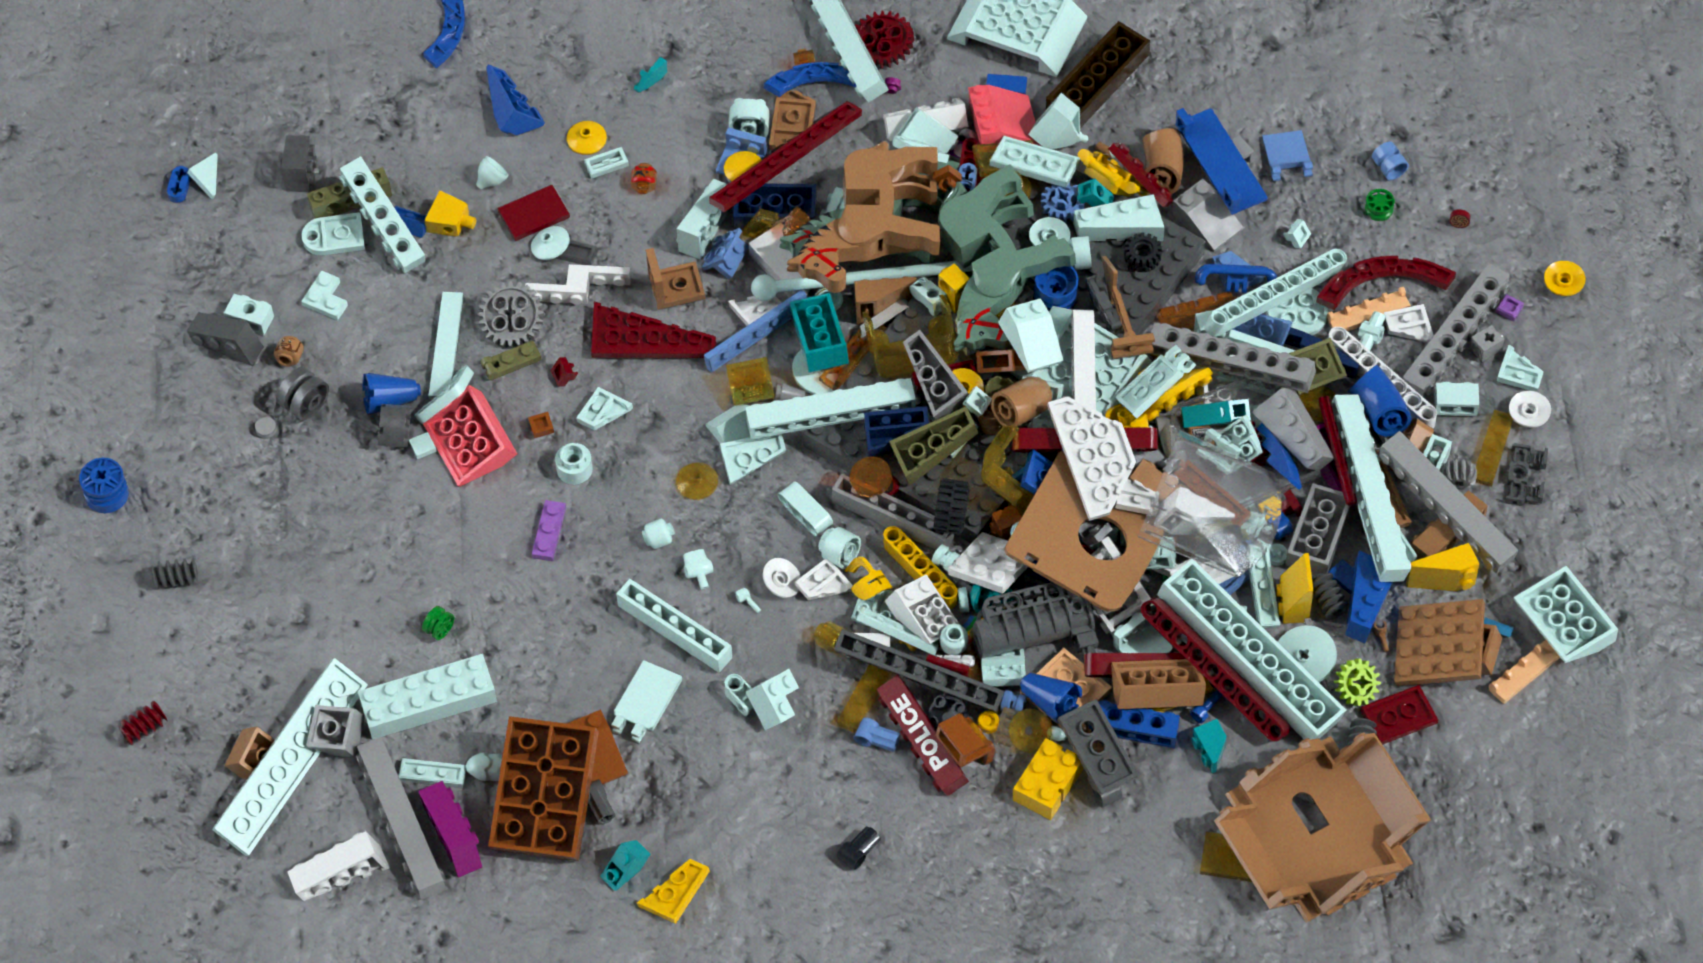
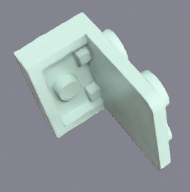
[1113,612,1172,653]

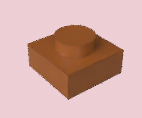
[528,412,554,438]

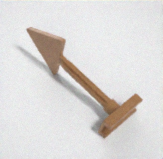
[1101,256,1155,359]

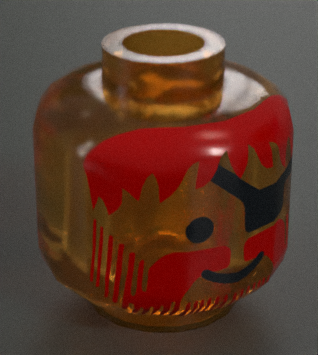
[630,163,657,194]

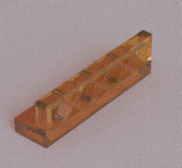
[819,325,887,391]

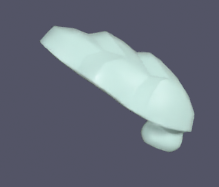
[466,752,503,781]

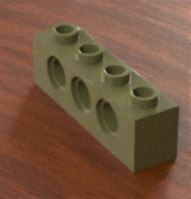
[307,167,392,219]

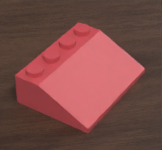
[968,85,1041,154]
[423,385,517,487]

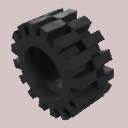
[1124,233,1162,272]

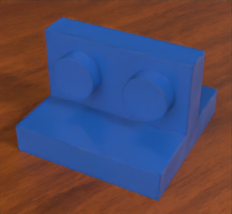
[1011,450,1053,496]

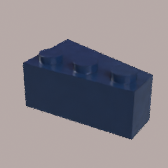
[864,406,929,461]

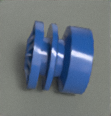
[1033,266,1079,311]
[79,457,129,514]

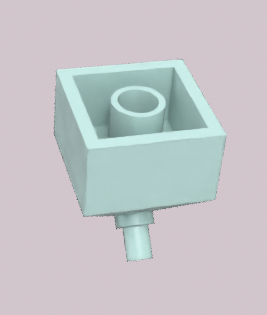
[1028,93,1088,149]

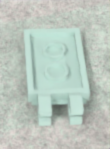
[1115,345,1196,419]
[611,660,682,743]

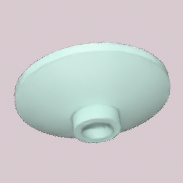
[1029,217,1070,246]
[531,226,570,260]

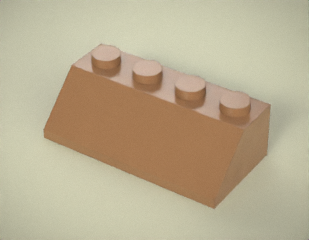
[1111,659,1206,709]

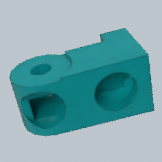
[1077,179,1114,207]

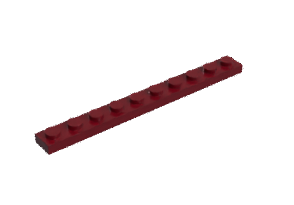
[709,101,862,212]

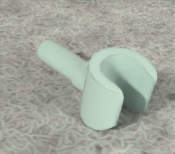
[735,588,761,613]

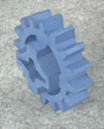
[1041,182,1085,223]

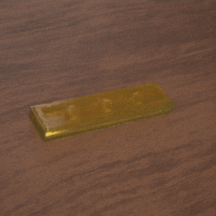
[1476,409,1513,487]

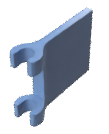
[1262,130,1313,181]

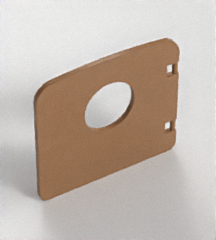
[1004,450,1165,612]

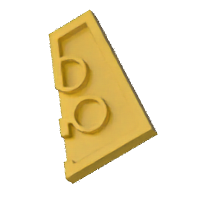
[637,859,710,924]

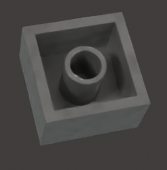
[281,135,318,192]

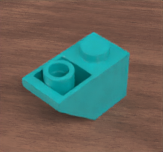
[1191,719,1227,774]
[600,840,651,891]

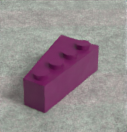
[418,781,482,878]

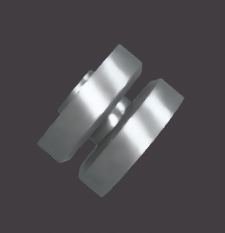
[276,367,329,421]

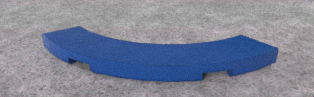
[423,0,465,68]
[763,62,857,97]

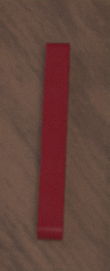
[1141,597,1290,742]

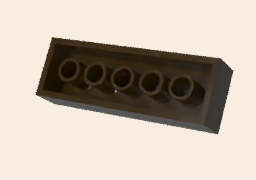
[1046,21,1150,128]

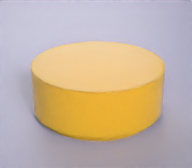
[978,711,1000,734]

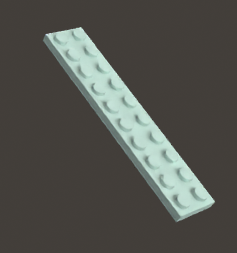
[212,658,368,856]

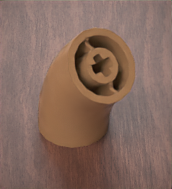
[1142,128,1183,194]
[991,376,1052,429]

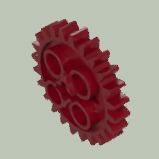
[855,10,915,69]

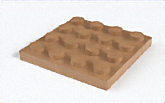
[1394,599,1485,686]

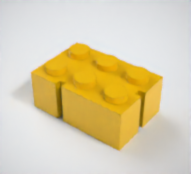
[1013,738,1083,820]

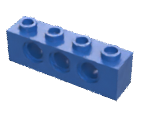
[1089,700,1180,748]

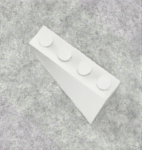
[883,98,968,141]

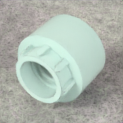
[555,443,593,485]
[818,527,861,569]

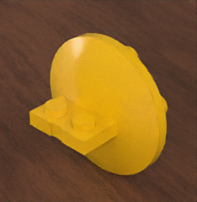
[1138,355,1213,422]

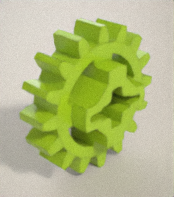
[1334,659,1381,706]

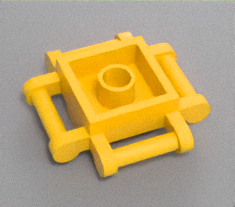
[1078,149,1150,197]

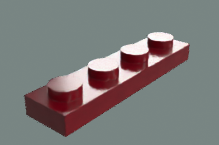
[1108,143,1173,207]

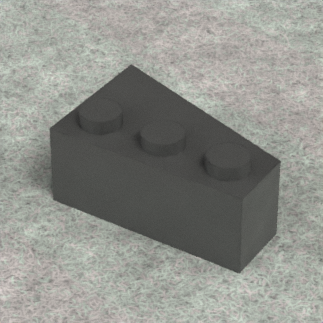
[187,312,264,366]

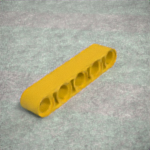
[883,526,958,609]

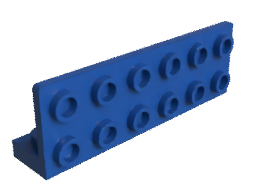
[1175,108,1268,215]

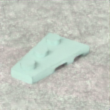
[719,434,786,485]

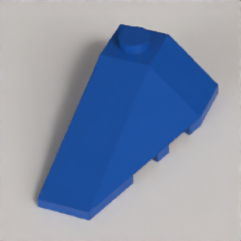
[486,64,545,135]

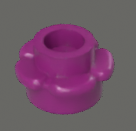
[885,77,901,94]

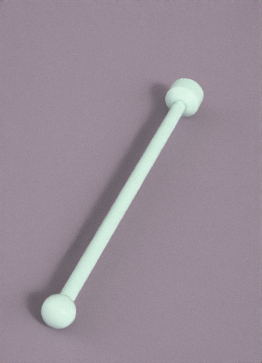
[751,236,1092,301]

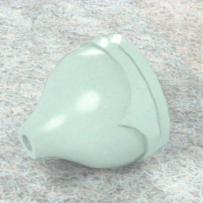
[476,156,509,189]

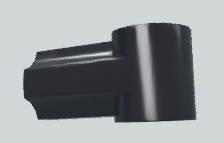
[837,826,881,870]

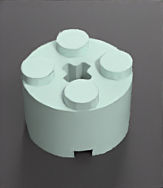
[728,98,770,137]

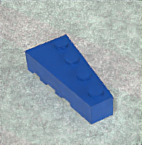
[1345,550,1393,644]

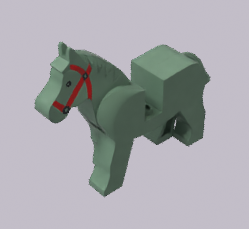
[938,164,1076,352]

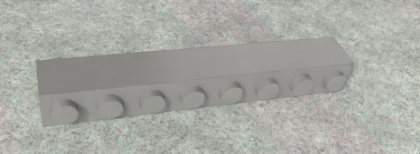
[1378,431,1518,574]
[355,737,446,900]

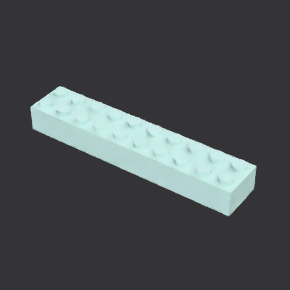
[1157,559,1346,740]

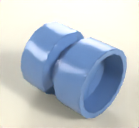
[1372,142,1409,180]

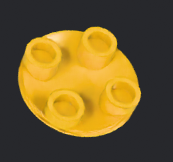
[724,151,762,182]

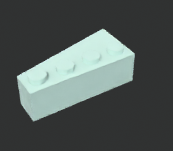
[676,179,730,260]

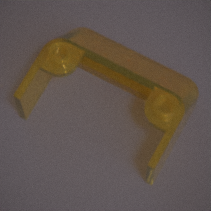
[862,295,958,379]
[981,425,1034,514]

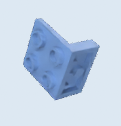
[716,127,767,175]

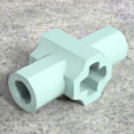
[1358,311,1386,351]

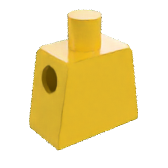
[424,190,476,236]

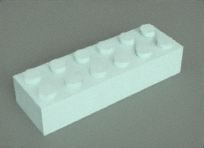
[358,654,497,740]

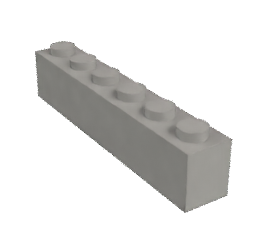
[832,474,954,550]

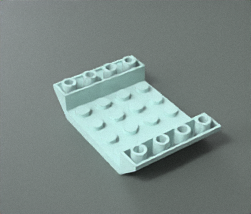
[947,0,1087,77]
[1010,306,1152,417]

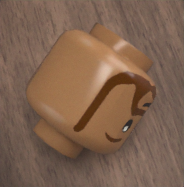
[274,336,304,367]

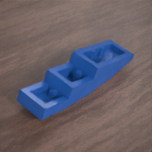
[1257,423,1302,490]

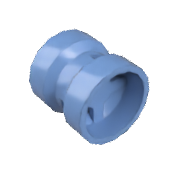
[1000,690,1027,716]

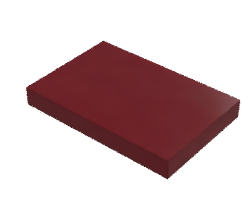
[497,184,570,241]
[1360,685,1439,745]

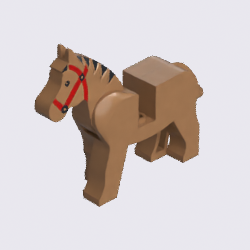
[787,141,940,293]

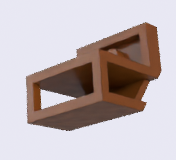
[976,347,1026,373]
[935,713,996,768]

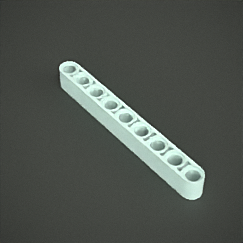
[1204,249,1347,337]

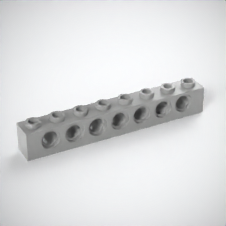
[1402,263,1510,398]
[1149,322,1316,393]

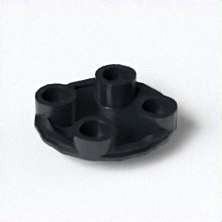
[927,695,968,731]

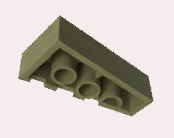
[889,406,978,486]

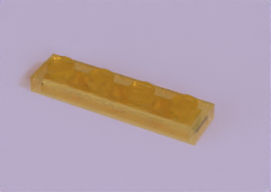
[837,665,890,733]

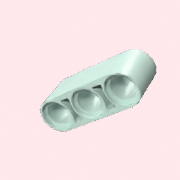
[778,482,833,536]

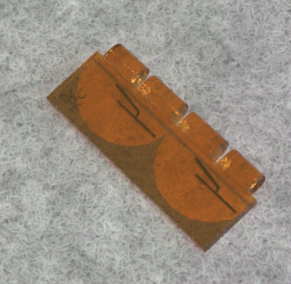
[1158,291,1237,332]

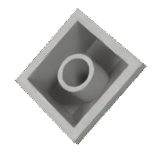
[306,705,365,758]

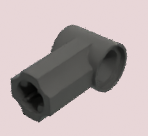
[587,779,615,824]

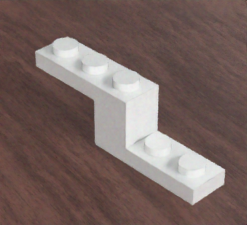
[525,264,631,305]

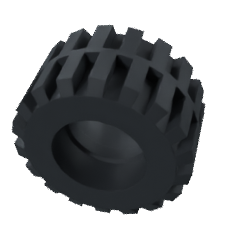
[934,478,970,535]

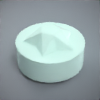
[1268,544,1288,566]

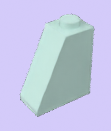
[897,107,959,153]

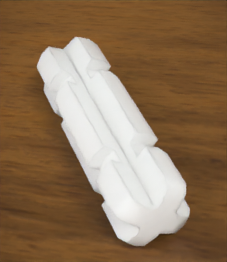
[935,655,975,667]

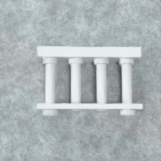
[1085,537,1157,637]

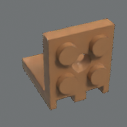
[645,248,706,310]

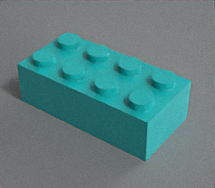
[790,293,849,373]

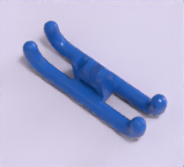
[1194,264,1278,293]

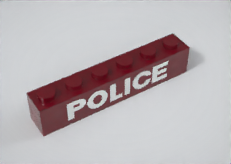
[877,675,969,796]

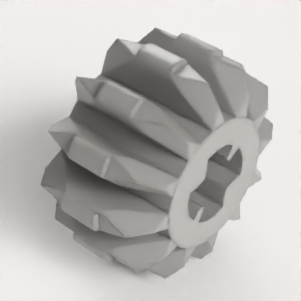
[1441,459,1477,489]

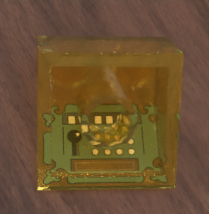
[726,357,775,406]

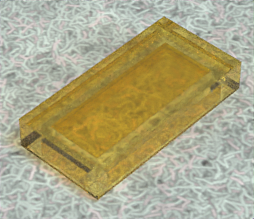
[742,209,779,239]

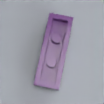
[532,500,566,561]

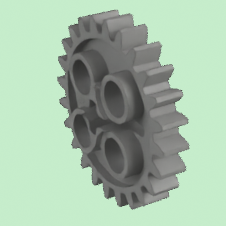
[478,281,545,348]

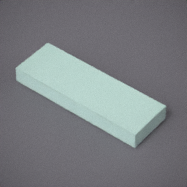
[398,758,466,788]

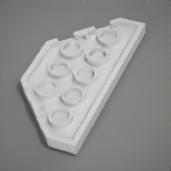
[1047,397,1136,521]

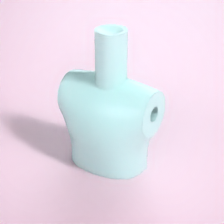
[683,549,713,590]

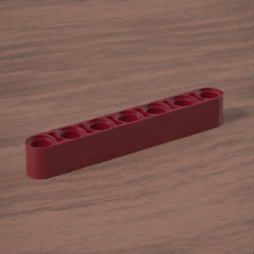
[1012,427,1158,452]

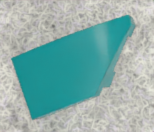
[634,57,668,93]

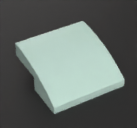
[981,648,1026,686]

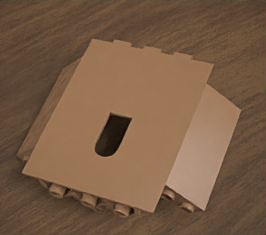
[1214,733,1431,923]

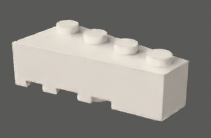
[287,831,389,901]

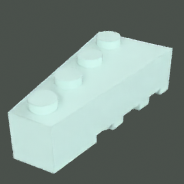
[1073,194,1164,241]

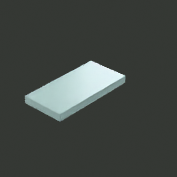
[989,136,1080,188]

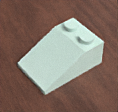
[998,298,1064,372]

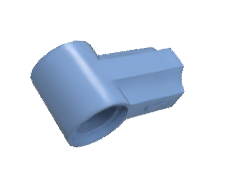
[854,718,900,752]

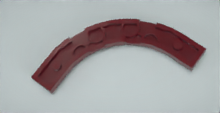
[1316,256,1456,310]

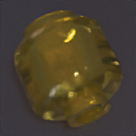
[814,621,845,653]

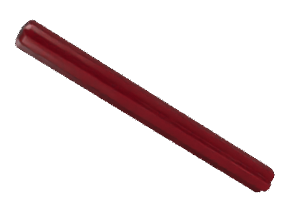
[1318,395,1357,506]

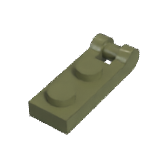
[480,340,542,380]

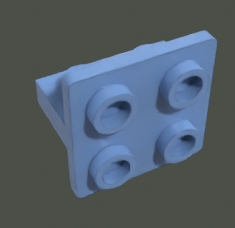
[702,228,749,279]

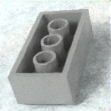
[1286,483,1352,574]

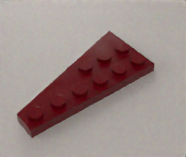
[591,301,716,358]

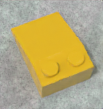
[1406,543,1479,591]
[1276,553,1313,624]

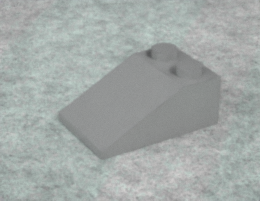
[1172,178,1244,252]

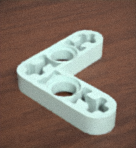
[414,365,474,424]

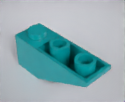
[1181,399,1251,428]

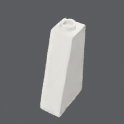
[748,222,810,298]

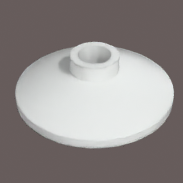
[1509,391,1551,428]
[763,558,801,598]

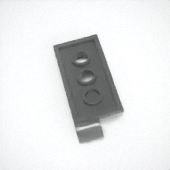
[1057,699,1138,808]

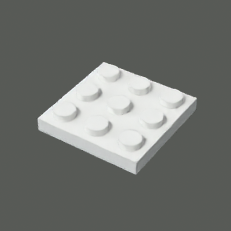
[948,532,1035,594]

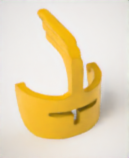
[845,556,893,600]

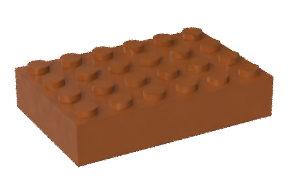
[488,716,599,861]

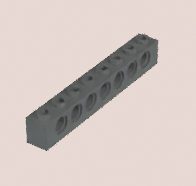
[834,629,1004,713]

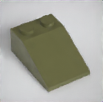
[1271,338,1347,396]

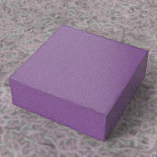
[1496,294,1524,322]

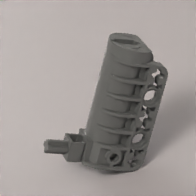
[970,582,1099,659]

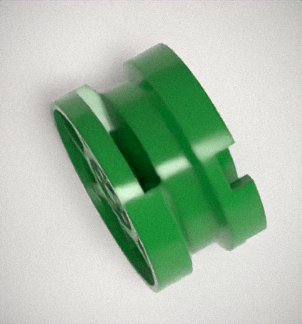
[1365,189,1395,221]
[422,606,455,640]

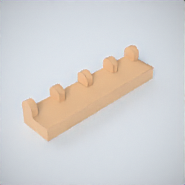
[1327,287,1411,331]
[1489,640,1560,704]

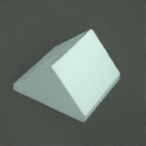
[705,403,750,444]

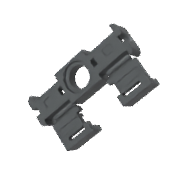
[1085,275,1123,338]
[1505,443,1548,506]

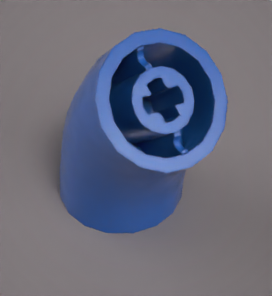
[1348,365,1412,437]

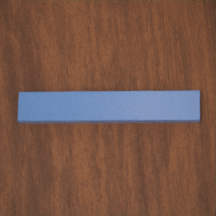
[704,290,807,373]

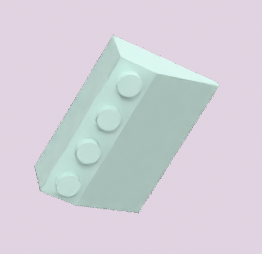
[1513,566,1618,663]

